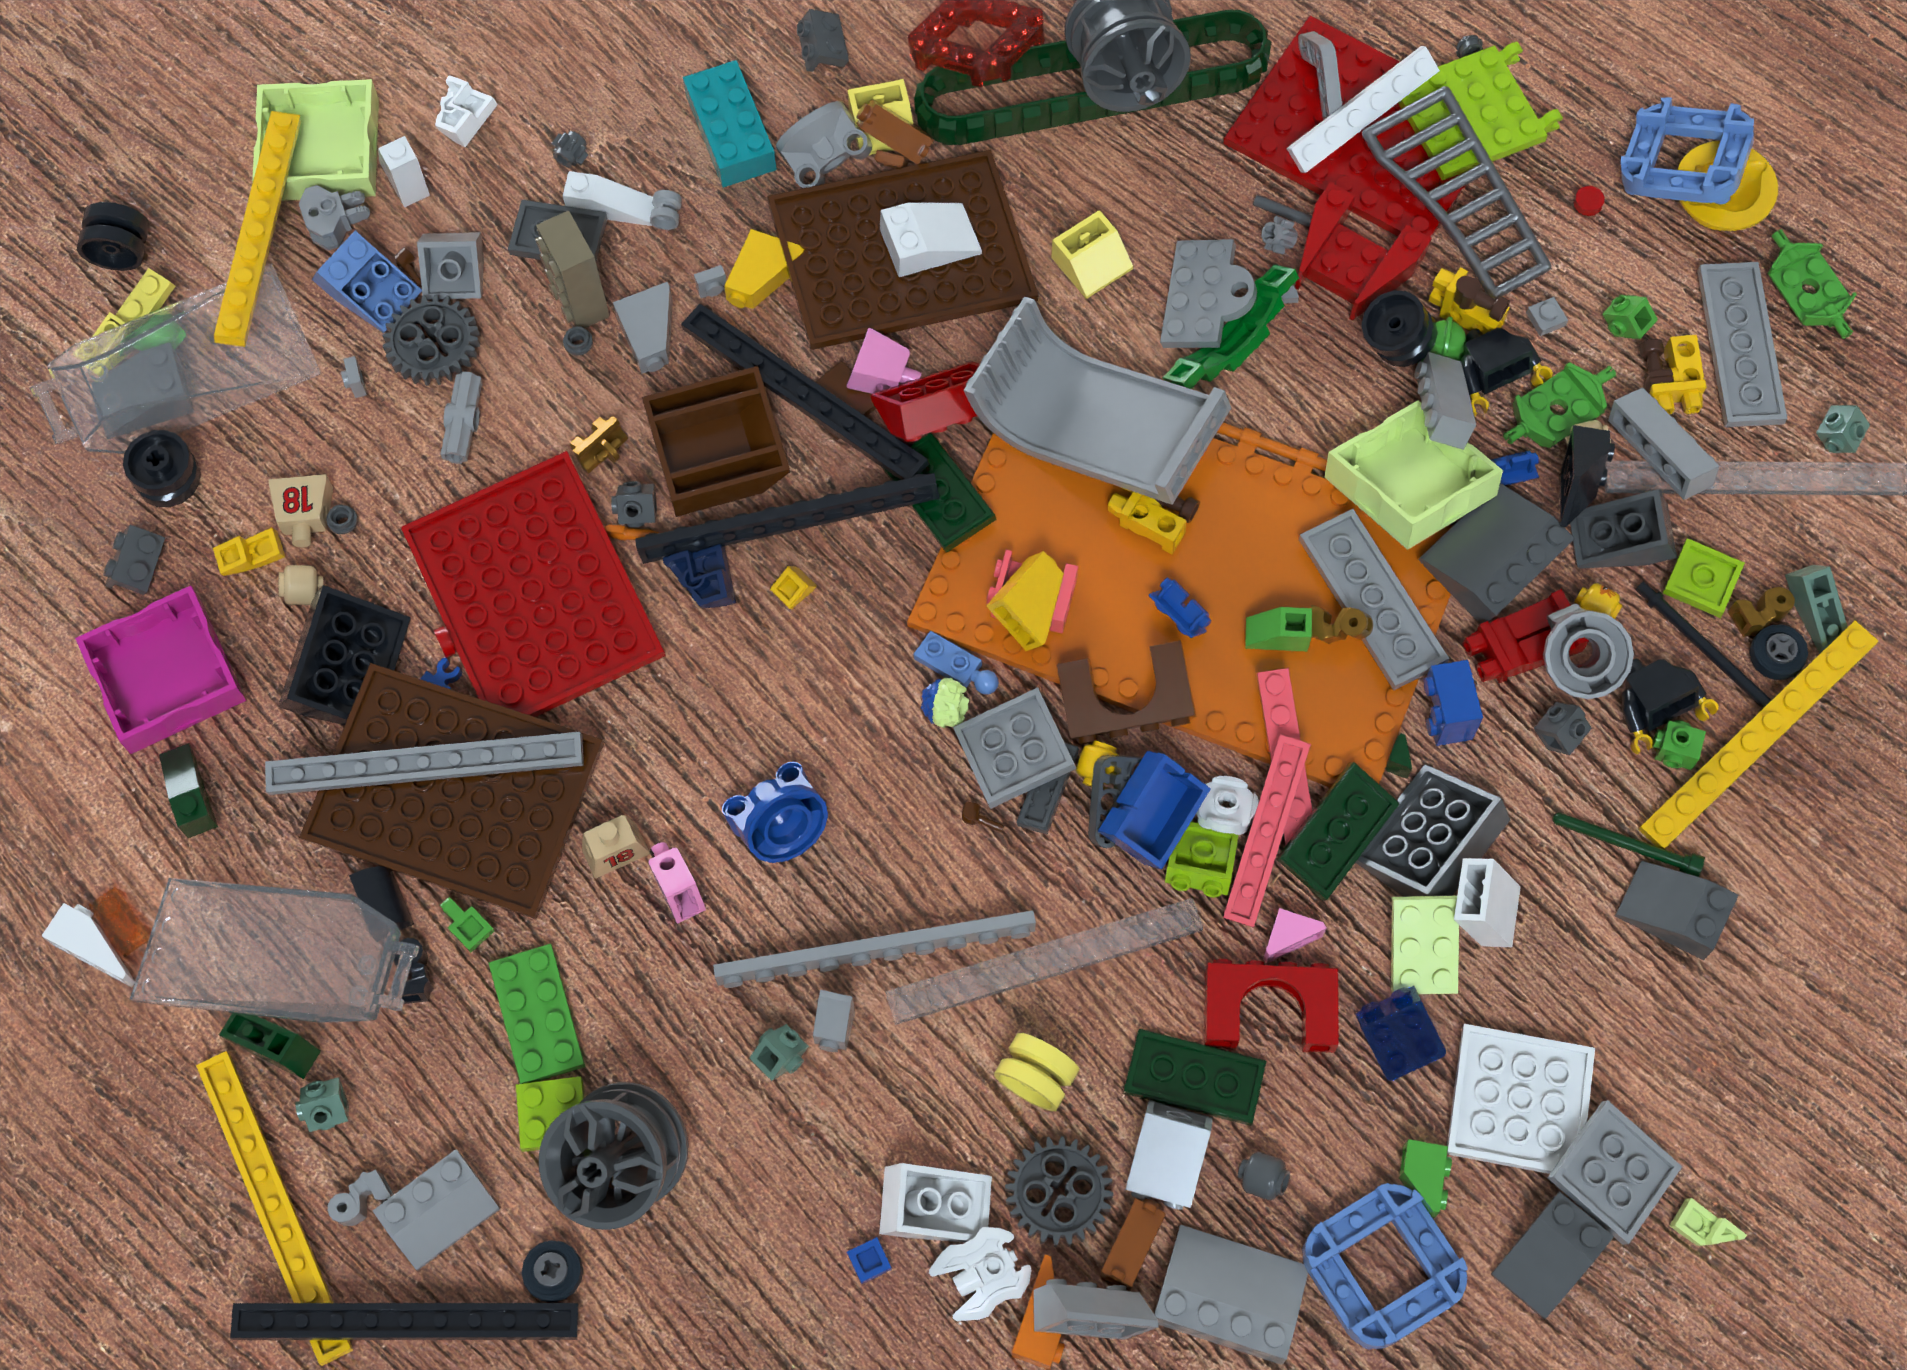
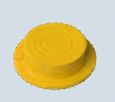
[1677,141,1778,231]

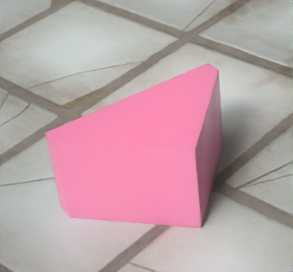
[1263,908,1326,964]

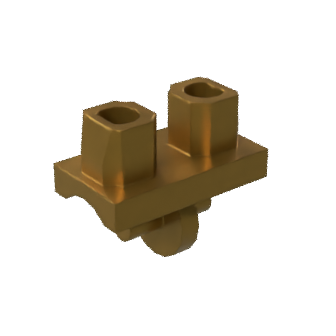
[570,416,628,473]

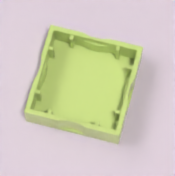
[252,79,379,201]
[1324,400,1503,550]

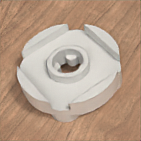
[1196,776,1259,835]

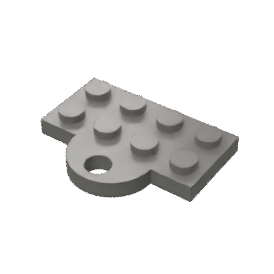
[1160,239,1257,348]

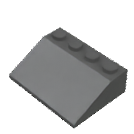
[1154,1224,1308,1365]

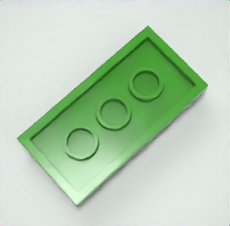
[488,943,586,1084]

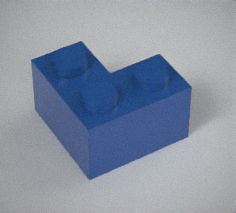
[1423,660,1483,746]

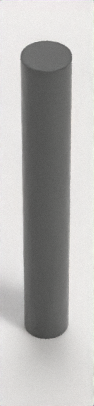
[1253,194,1312,227]

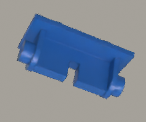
[1490,450,1539,486]
[1148,578,1211,638]

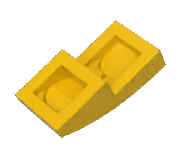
[213,527,285,576]

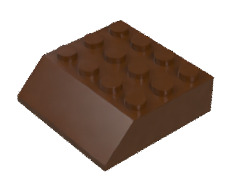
[642,366,790,517]

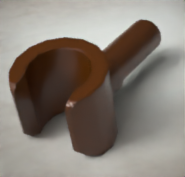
[395,247,422,287]
[962,802,1004,832]

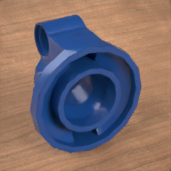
[722,762,828,863]

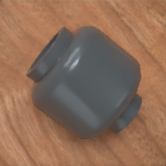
[1238,1152,1290,1201]

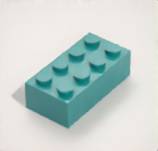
[682,60,777,188]

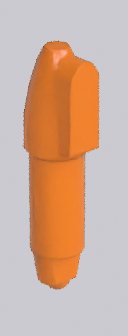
[604,524,659,541]

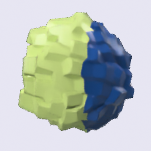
[921,678,969,728]

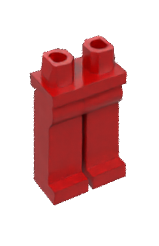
[1463,589,1589,683]

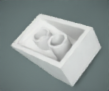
[880,203,982,277]
[879,1163,992,1242]

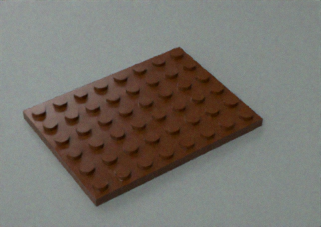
[767,149,1039,350]
[299,663,605,920]

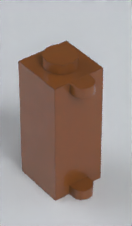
[856,99,934,164]
[1100,1198,1166,1291]

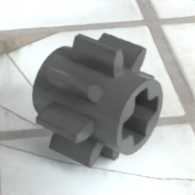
[551,131,588,168]

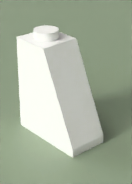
[378,136,430,208]

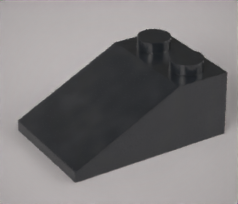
[1559,425,1615,527]

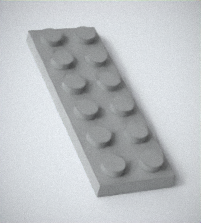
[1697,262,1788,427]
[1299,509,1449,690]

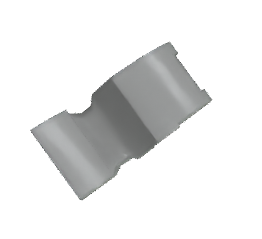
[327,1169,394,1226]

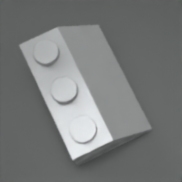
[372,1149,500,1271]
[1033,1279,1158,1340]

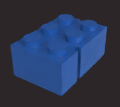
[1098,751,1211,870]

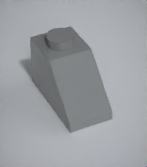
[813,990,855,1052]

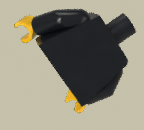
[1461,328,1553,417]
[1622,659,1719,755]

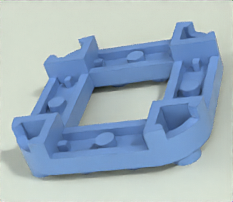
[1621,97,1754,204]
[1302,1183,1468,1350]

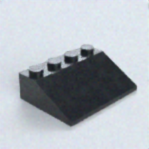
[278,585,411,725]

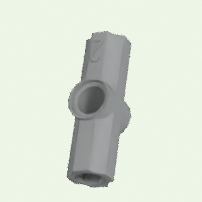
[440,372,483,464]

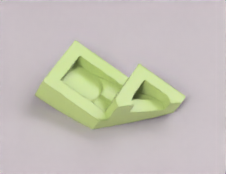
[1669,1198,1747,1246]

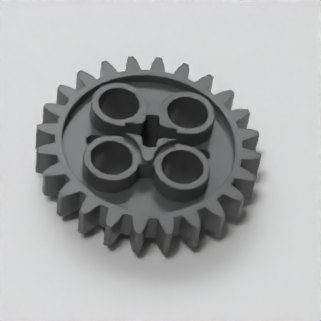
[382,295,480,386]
[1005,1136,1114,1247]

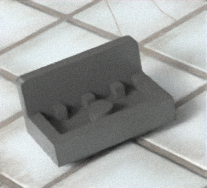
[797,9,849,72]
[103,524,165,595]

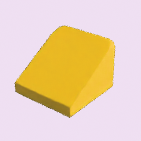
[770,566,817,609]

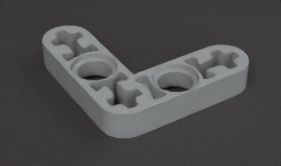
[1298,31,1342,119]

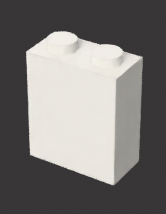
[1454,858,1521,947]

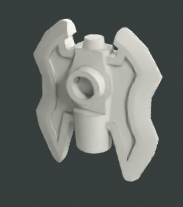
[929,1227,1032,1321]

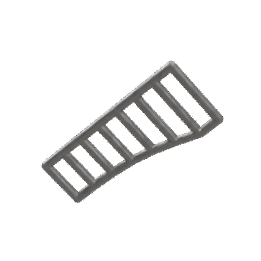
[1362,86,1552,300]

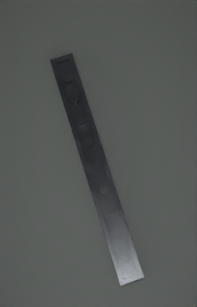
[681,304,929,480]
[635,473,940,564]
[230,1303,579,1340]

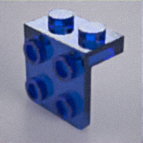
[1355,986,1446,1081]

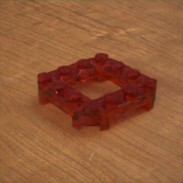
[908,0,1045,87]

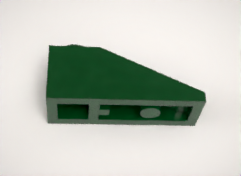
[159,743,218,838]
[219,1007,321,1079]

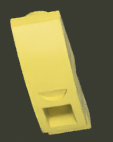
[75,268,176,377]

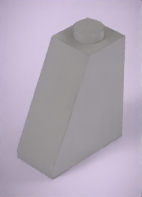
[613,282,673,374]

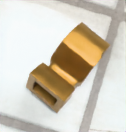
[1728,587,1795,637]
[1311,605,1374,644]

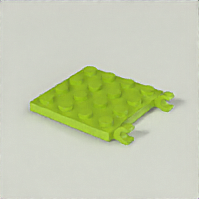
[1398,42,1563,181]

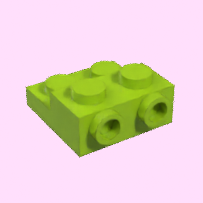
[1164,822,1239,898]

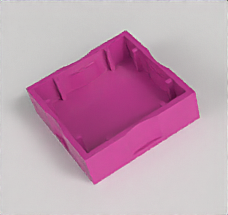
[75,585,246,754]

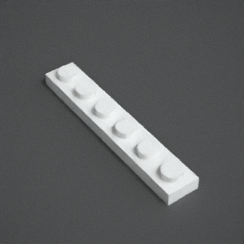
[1286,46,1440,173]

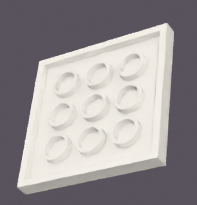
[1447,1024,1595,1174]

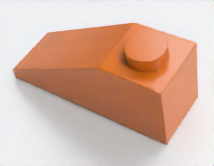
[1011,1254,1066,1370]

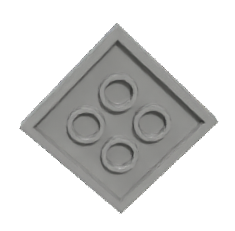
[953,687,1077,809]
[1547,1100,1682,1245]

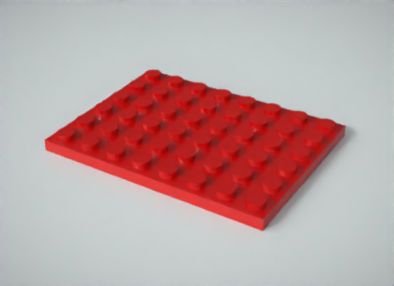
[1223,16,1466,238]
[401,451,666,717]

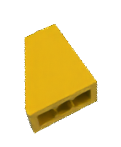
[724,229,804,309]
[986,551,1064,651]

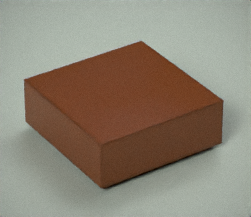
[875,150,909,169]

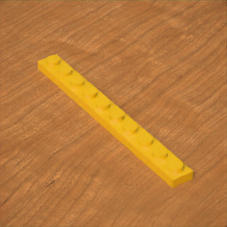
[214,111,301,347]
[1639,620,1879,849]
[196,1051,353,1366]

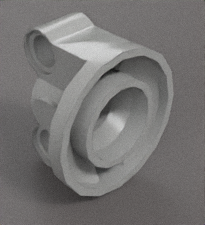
[776,101,872,188]
[1543,603,1634,699]

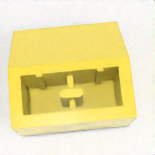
[847,79,913,155]
[1051,210,1133,299]

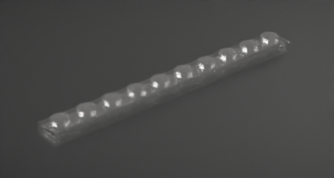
[1604,461,1907,496]
[885,898,1203,1025]

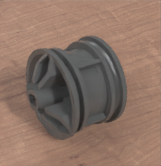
[1064,0,1191,112]
[539,1082,689,1230]

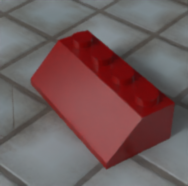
[871,361,980,442]

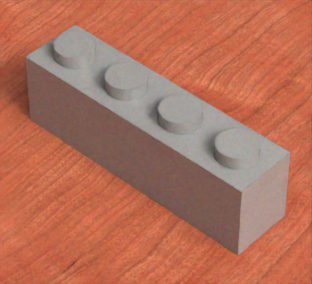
[1414,352,1476,450]
[1608,387,1720,500]

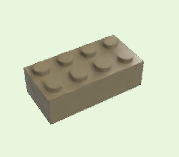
[535,210,610,328]

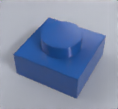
[847,1237,892,1285]

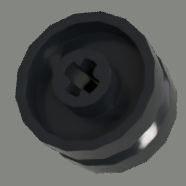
[76,202,150,271]
[1361,290,1438,367]
[123,430,201,507]

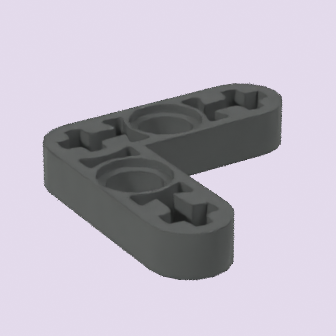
[1088,755,1180,848]

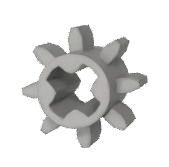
[1261,216,1298,255]

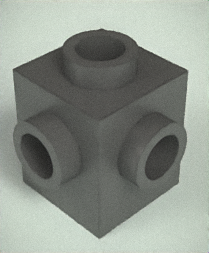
[611,481,657,527]
[1534,702,1592,755]

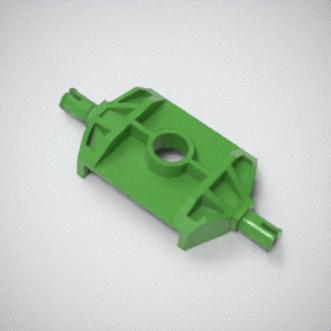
[1503,362,1616,448]

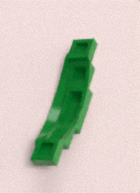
[1162,265,1299,389]

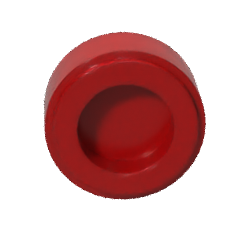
[1574,186,1605,216]
[433,626,457,658]

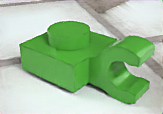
[440,897,495,953]

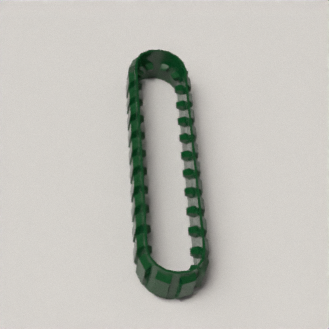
[914,10,1272,145]

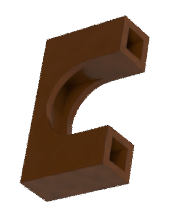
[1057,640,1196,744]

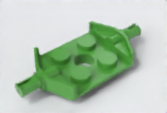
[1768,229,1857,339]

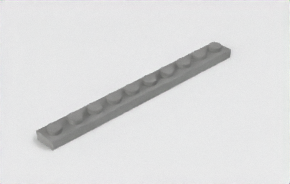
[265,732,584,795]
[713,910,1036,988]

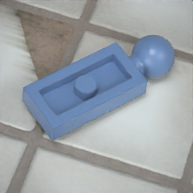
[913,631,999,695]

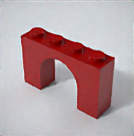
[1204,959,1339,1053]

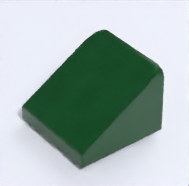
[1385,733,1412,779]

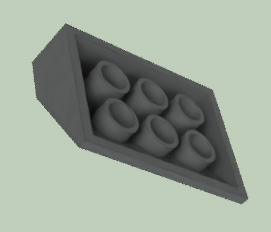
[1418,483,1575,624]
[1355,764,1510,897]

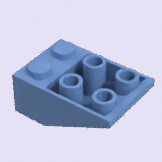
[312,231,422,333]

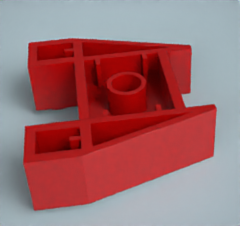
[1295,182,1432,321]

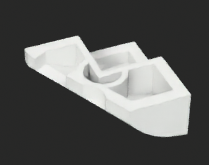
[435,75,498,147]

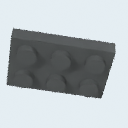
[508,200,608,261]

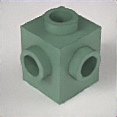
[1816,405,1870,453]
[749,1024,809,1081]
[295,1077,349,1132]

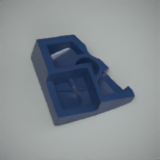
[663,544,736,608]

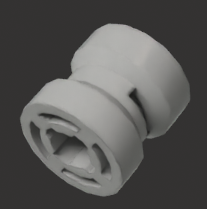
[650,190,682,230]

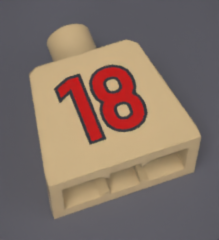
[269,474,333,547]
[582,815,650,879]

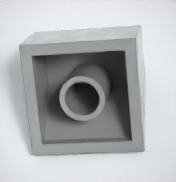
[417,232,484,300]

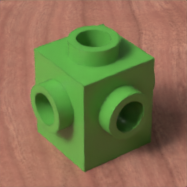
[1602,295,1658,339]
[1652,721,1706,770]

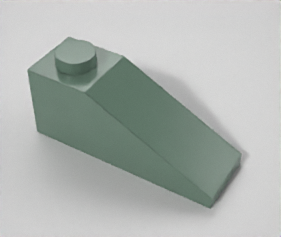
[1785,565,1848,654]

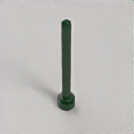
[1552,812,1705,877]

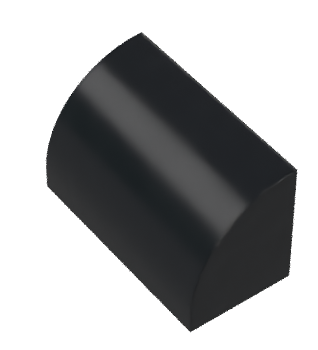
[349,866,414,940]

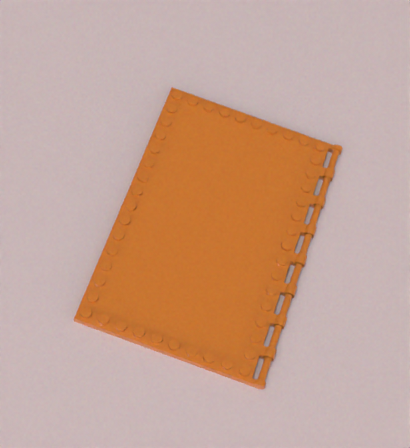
[907,422,1462,787]

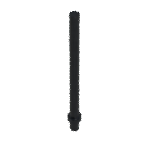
[1635,581,1771,709]

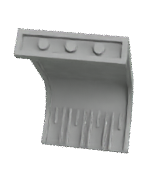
[963,297,1231,505]

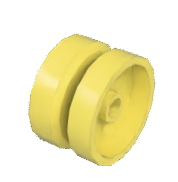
[994,1033,1080,1111]

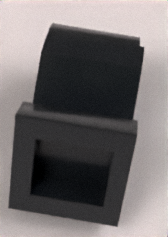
[391,938,434,1005]

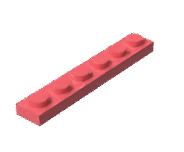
[1257,668,1312,846]
[1223,735,1311,928]

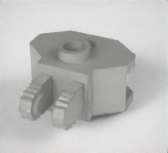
[299,185,370,251]

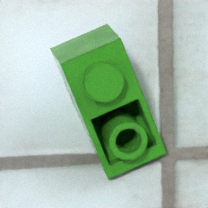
[1245,607,1312,652]
[1399,1139,1452,1218]

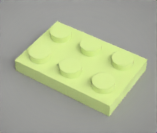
[1391,896,1459,995]

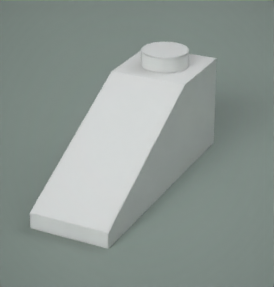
[563,171,655,226]
[42,903,135,987]

